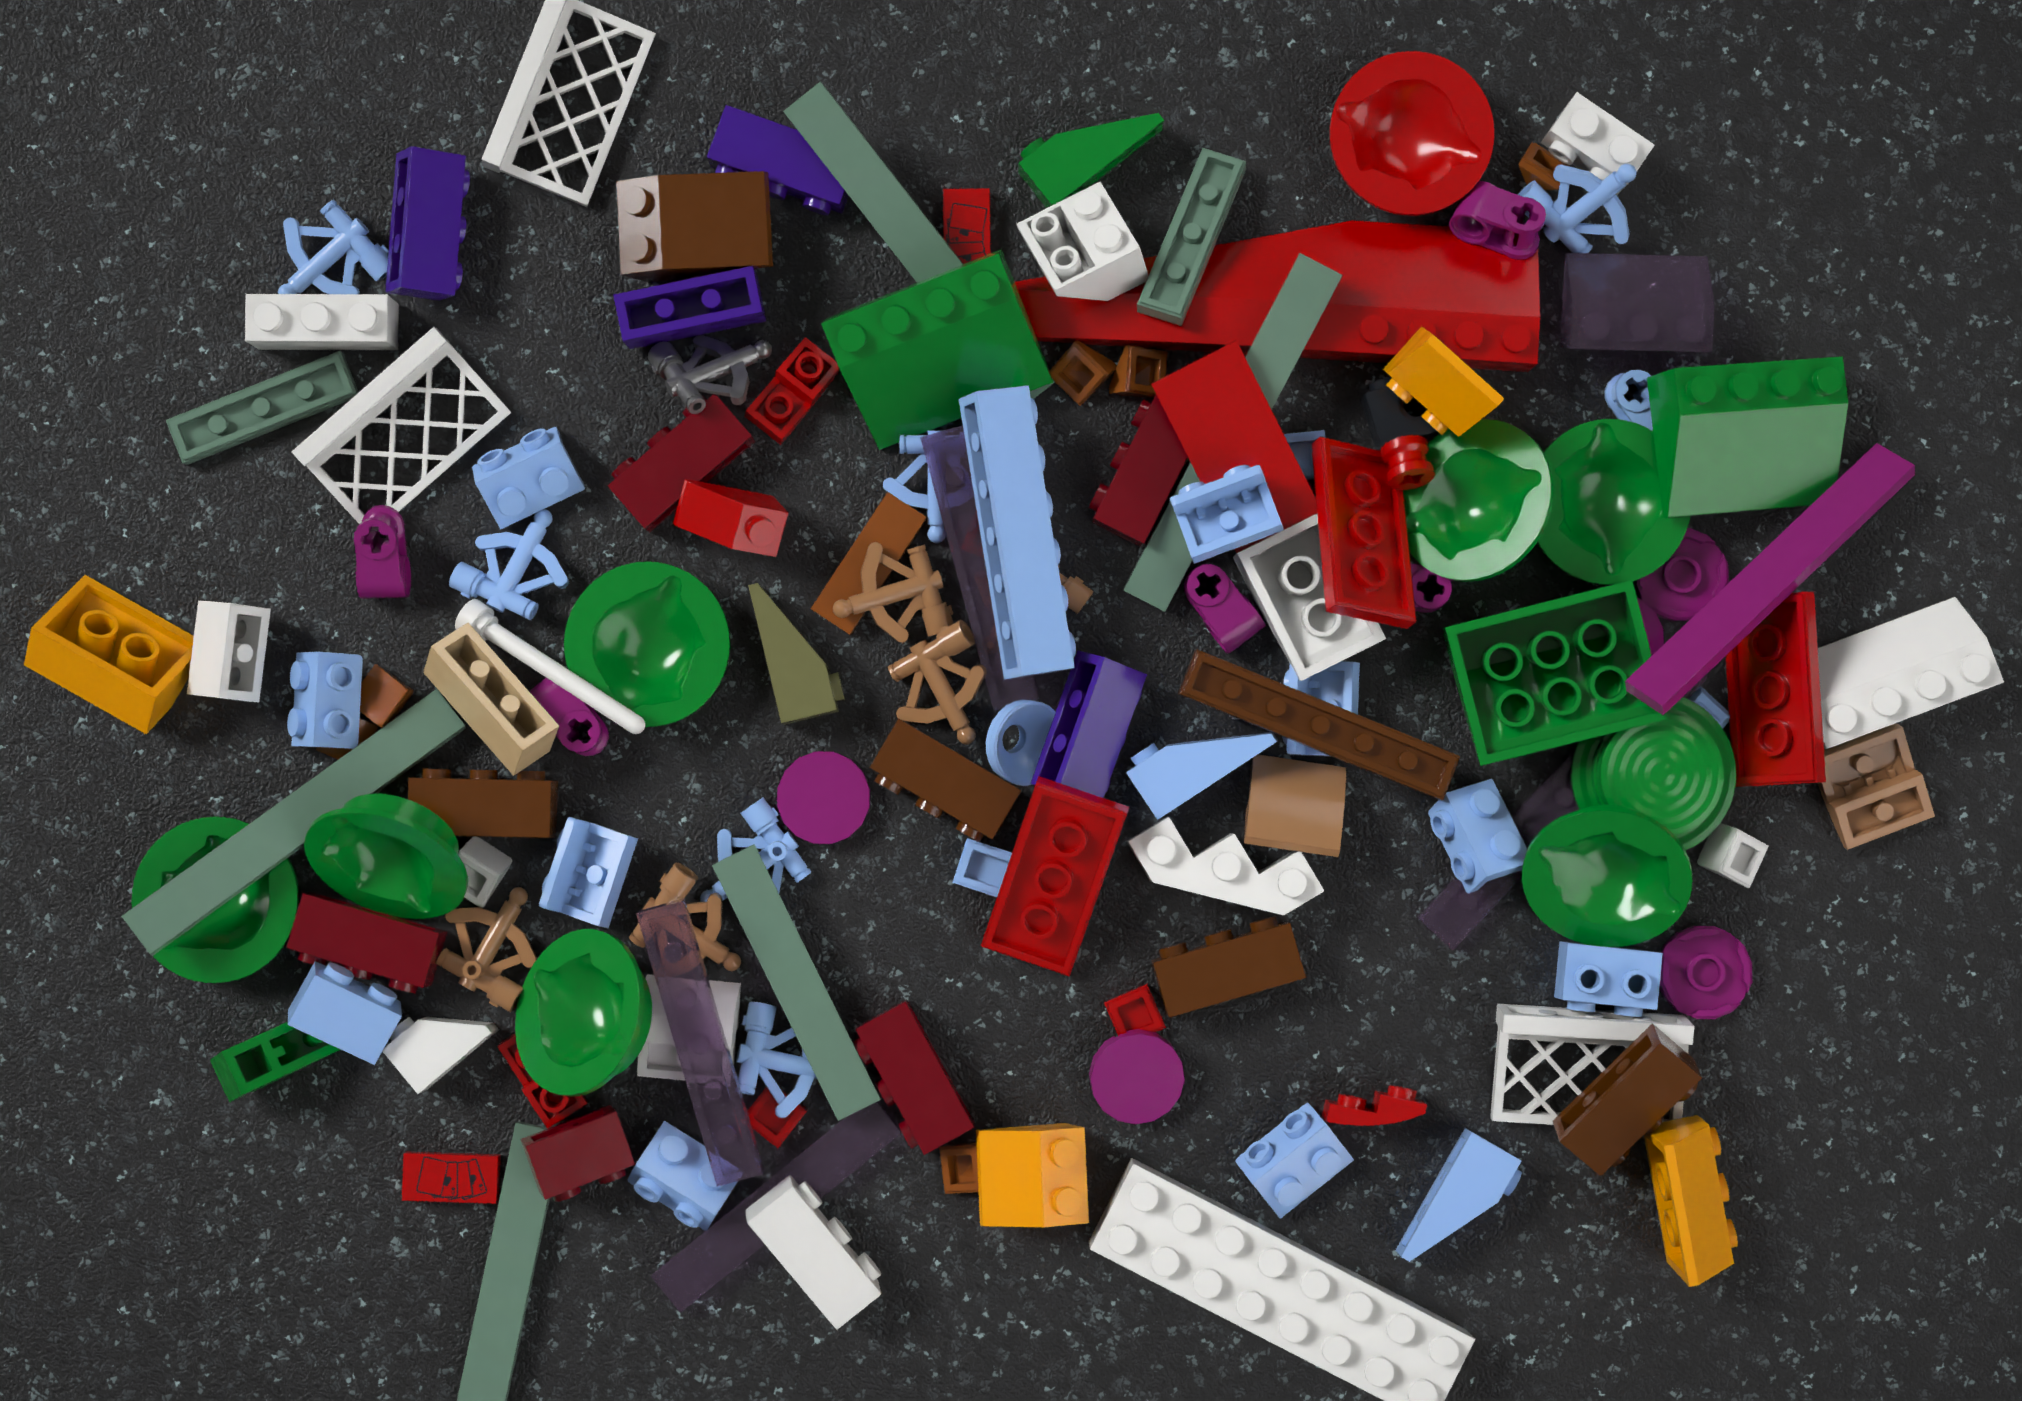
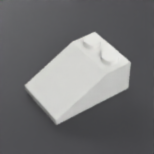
[1233,514,1386,681]

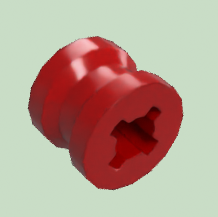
[1381,435,1435,490]

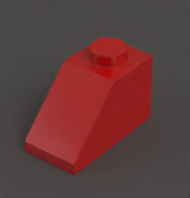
[673,479,788,557]

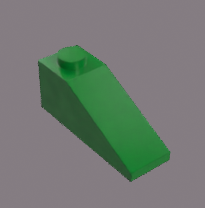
[1018,113,1164,208]
[210,1022,341,1102]

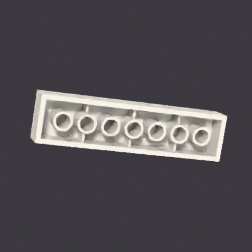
[1089,1158,1475,1401]

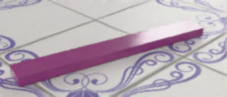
[1625,443,1915,715]

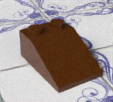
[616,171,773,283]

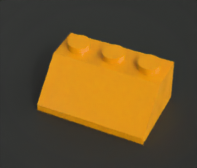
[24,575,194,734]
[1644,1115,1738,1287]

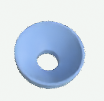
[986,699,1056,786]

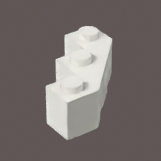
[1126,817,1324,915]

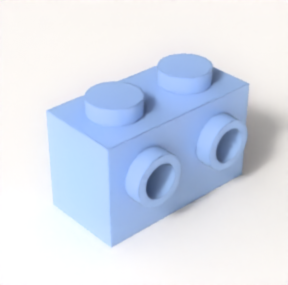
[1554,941,1663,1017]
[288,961,402,1065]

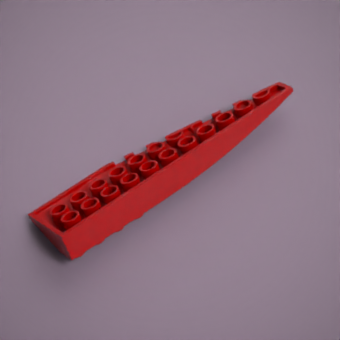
[1015,220,1540,372]

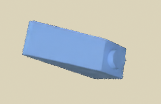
[1126,732,1278,820]
[1395,1128,1522,1262]

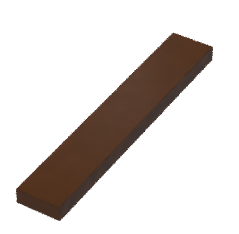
[1178,649,1460,800]

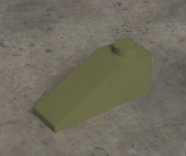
[748,583,845,725]

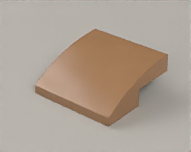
[1818,723,1935,850]
[1244,754,1346,857]

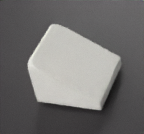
[1697,823,1769,888]
[458,836,512,908]

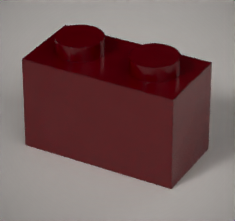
[520,1105,635,1202]

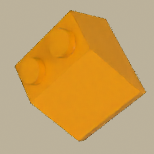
[1383,326,1504,437]
[976,1123,1089,1227]

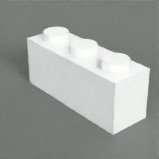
[245,294,399,350]
[745,1175,882,1330]

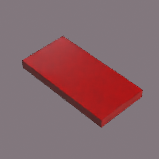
[1151,340,1317,553]
[1311,436,1416,629]
[1725,591,1826,787]
[981,776,1129,977]

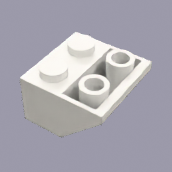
[1016,182,1149,301]

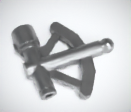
[648,335,772,414]

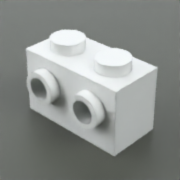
[1541,92,1655,195]
[187,600,271,703]

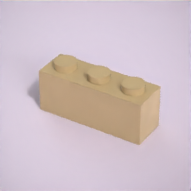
[423,623,559,776]

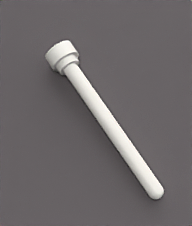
[455,599,645,734]

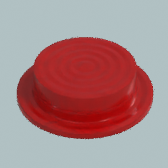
[1329,51,1494,216]

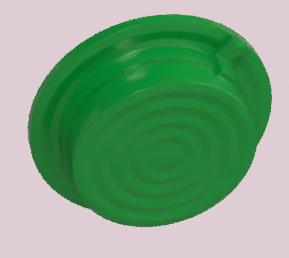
[1403,419,1554,582]
[1537,419,1690,585]
[564,562,730,727]
[1571,697,1736,850]
[304,794,468,919]
[1522,804,1692,947]
[131,817,299,983]
[515,929,652,1096]

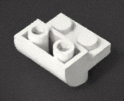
[637,974,741,1085]

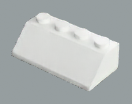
[1818,597,2004,749]

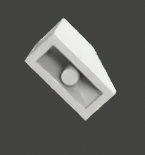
[382,1017,499,1094]

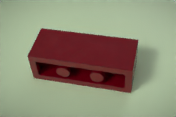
[607,394,756,533]
[1089,395,1188,548]
[286,892,448,993]
[853,999,975,1155]

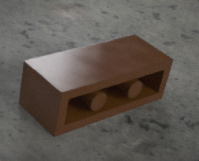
[870,719,1021,843]
[408,769,558,838]
[1151,916,1306,1017]
[1552,1023,1702,1176]

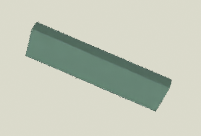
[1137,148,1246,326]
[166,351,359,465]

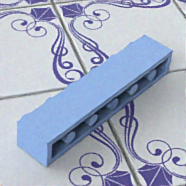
[959,385,1076,680]

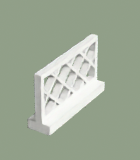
[482,0,656,207]
[292,327,512,530]
[1490,1004,1694,1125]

